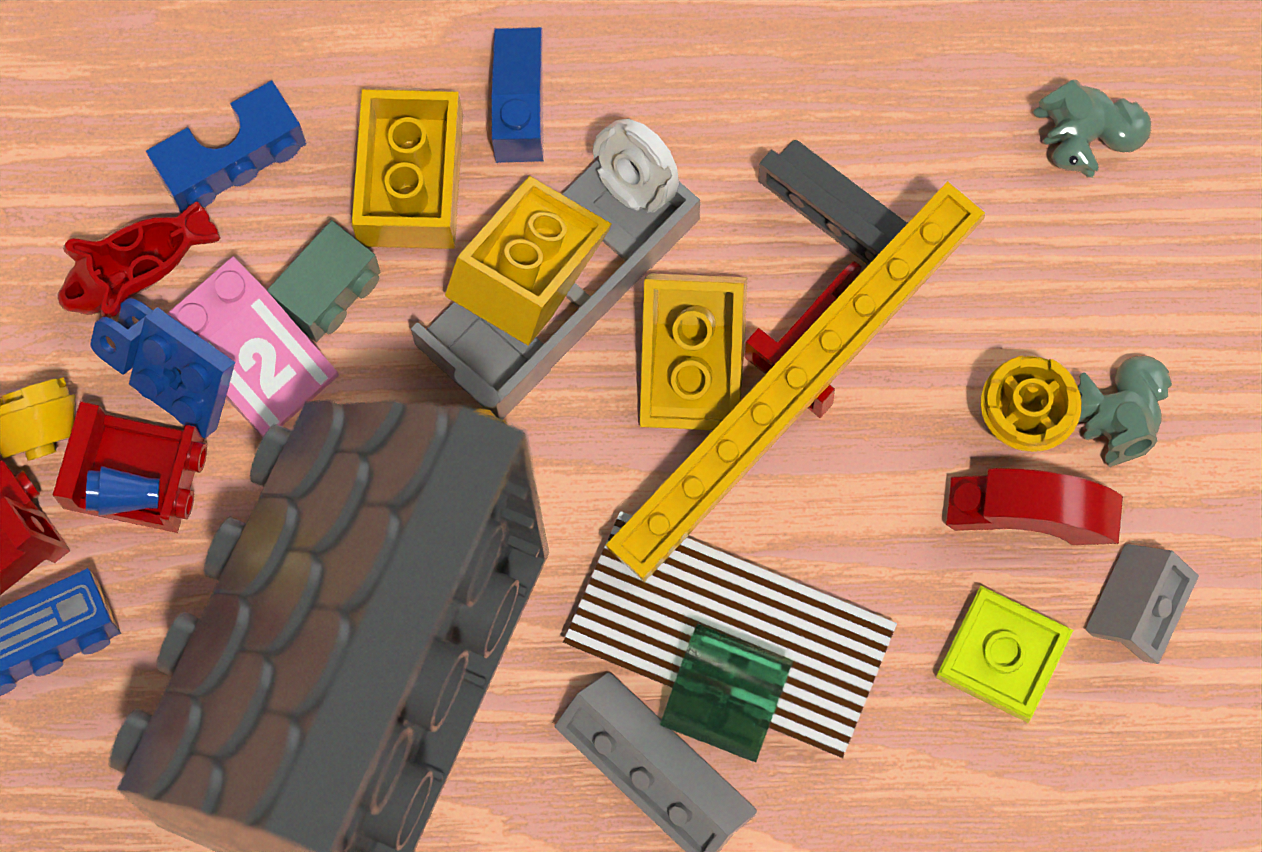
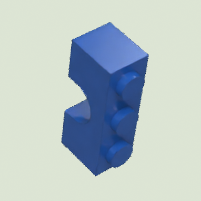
[146,80,307,213]

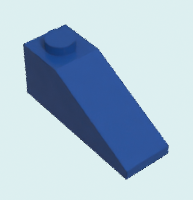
[492,27,544,163]

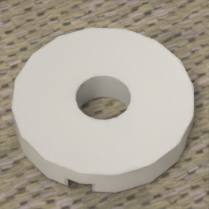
[593,119,679,212]

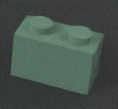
[267,220,381,343]

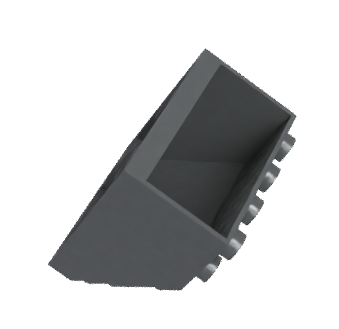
[109,400,549,852]

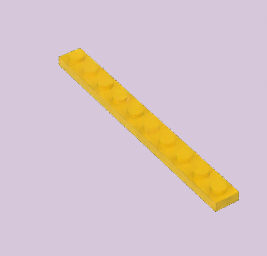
[606,181,985,582]

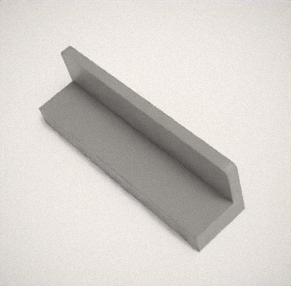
[554,673,757,852]

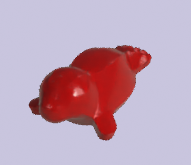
[57,202,221,318]

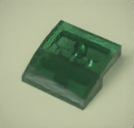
[660,623,794,763]

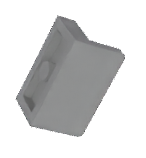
[1086,544,1199,664]

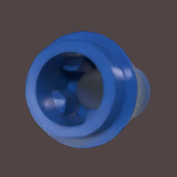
[86,466,160,516]

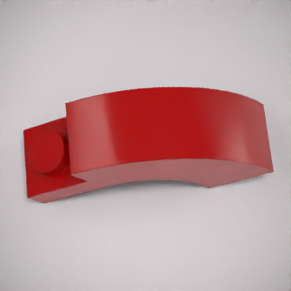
[946,468,1123,545]

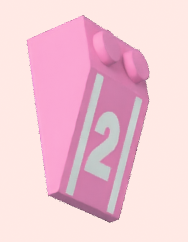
[167,257,339,437]

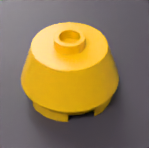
[981,356,1082,452]
[0,377,75,461]

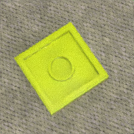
[936,586,1073,723]

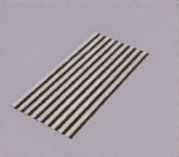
[563,511,897,758]

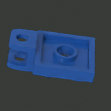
[90,298,236,439]

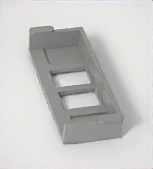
[411,158,700,420]

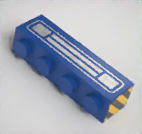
[0,568,121,696]

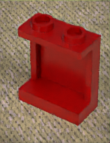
[52,402,207,533]

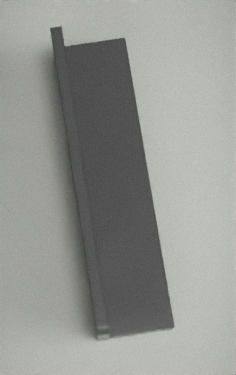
[758,140,907,265]

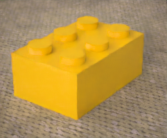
[352,89,463,249]

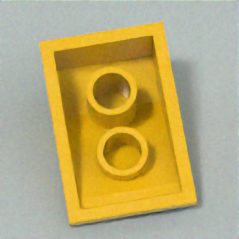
[445,175,612,346]
[640,273,747,430]

